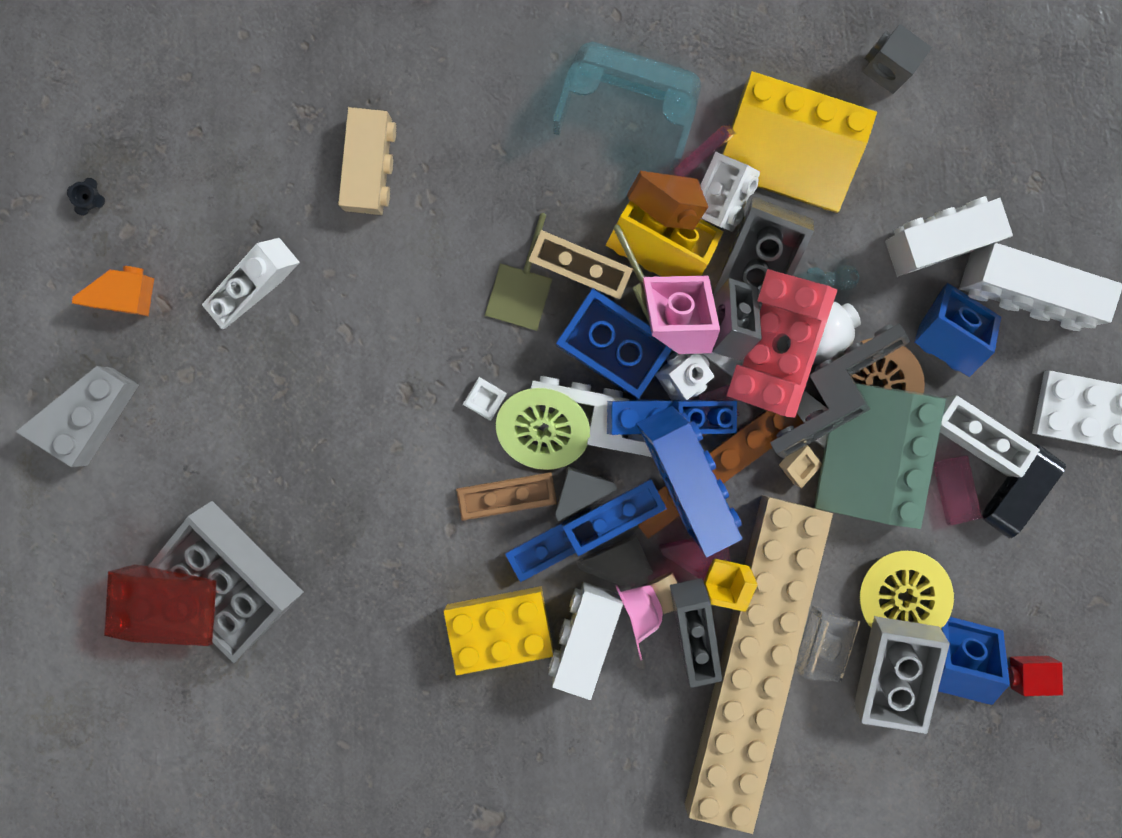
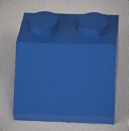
[914,283,1001,377]
[938,617,1010,705]

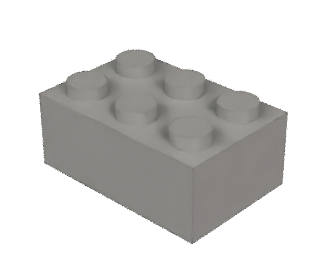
[854,616,950,734]

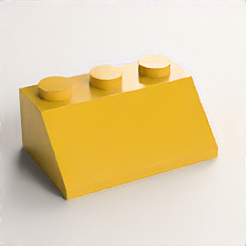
[605,201,724,277]

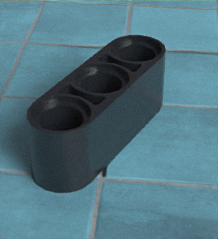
[981,444,1066,539]

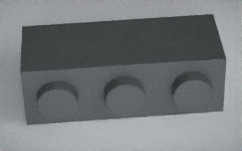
[670,578,722,688]

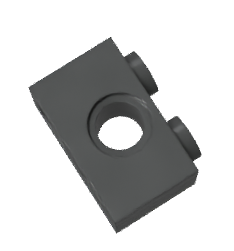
[862,24,933,94]
[712,278,762,361]

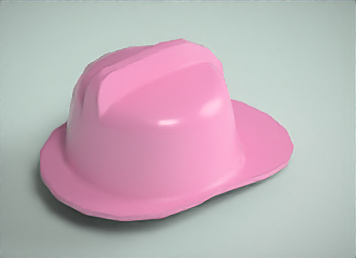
[616,585,663,660]

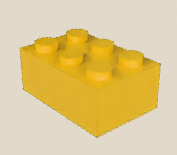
[444,586,554,676]

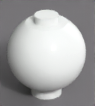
[787,302,861,364]

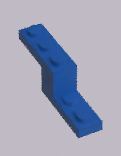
[505,479,667,582]

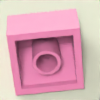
[642,276,720,354]

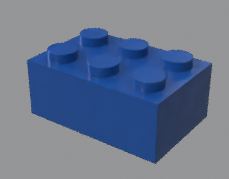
[556,289,672,399]

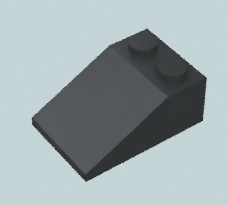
[713,196,814,310]

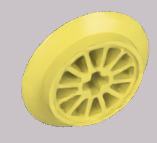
[860,551,954,629]

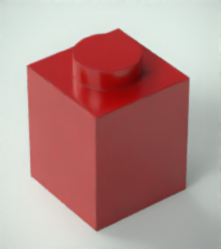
[1008,656,1063,696]

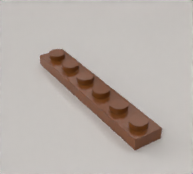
[638,410,804,539]

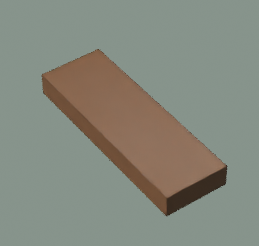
[456,472,557,520]

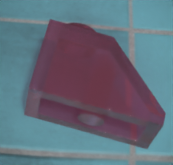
[659,538,731,580]

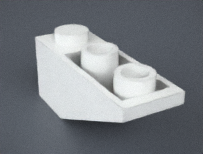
[202,238,300,329]

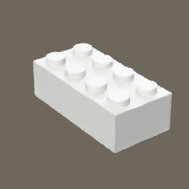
[959,243,1122,331]

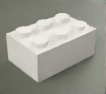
[885,196,1013,277]
[548,582,623,700]

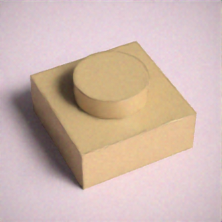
[779,445,822,488]

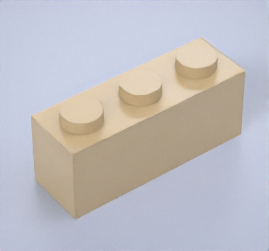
[338,107,396,215]
[529,230,633,299]

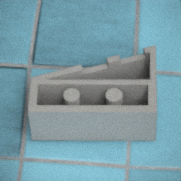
[16,366,139,467]

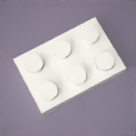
[1032,371,1122,451]

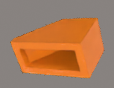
[72,266,154,316]

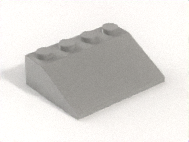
[143,501,304,663]

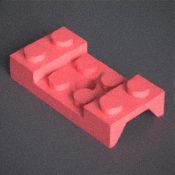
[726,269,837,418]

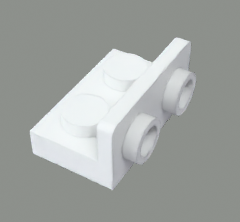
[700,152,760,232]

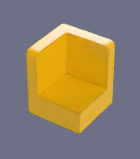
[703,559,758,612]

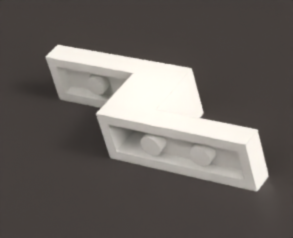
[531,376,652,457]

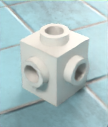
[655,352,715,401]

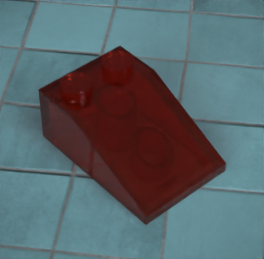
[104,564,217,646]

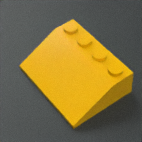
[722,71,877,213]

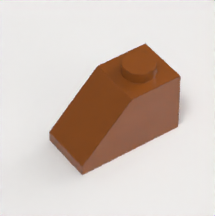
[627,171,708,230]

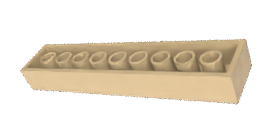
[685,495,833,834]

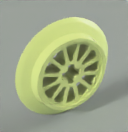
[496,388,590,470]

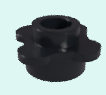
[67,178,105,216]

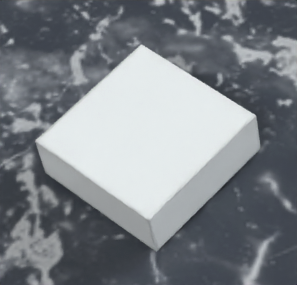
[463,377,507,421]

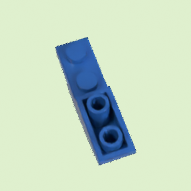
[607,400,737,435]

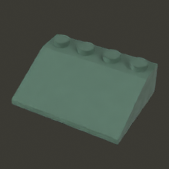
[814,383,946,529]

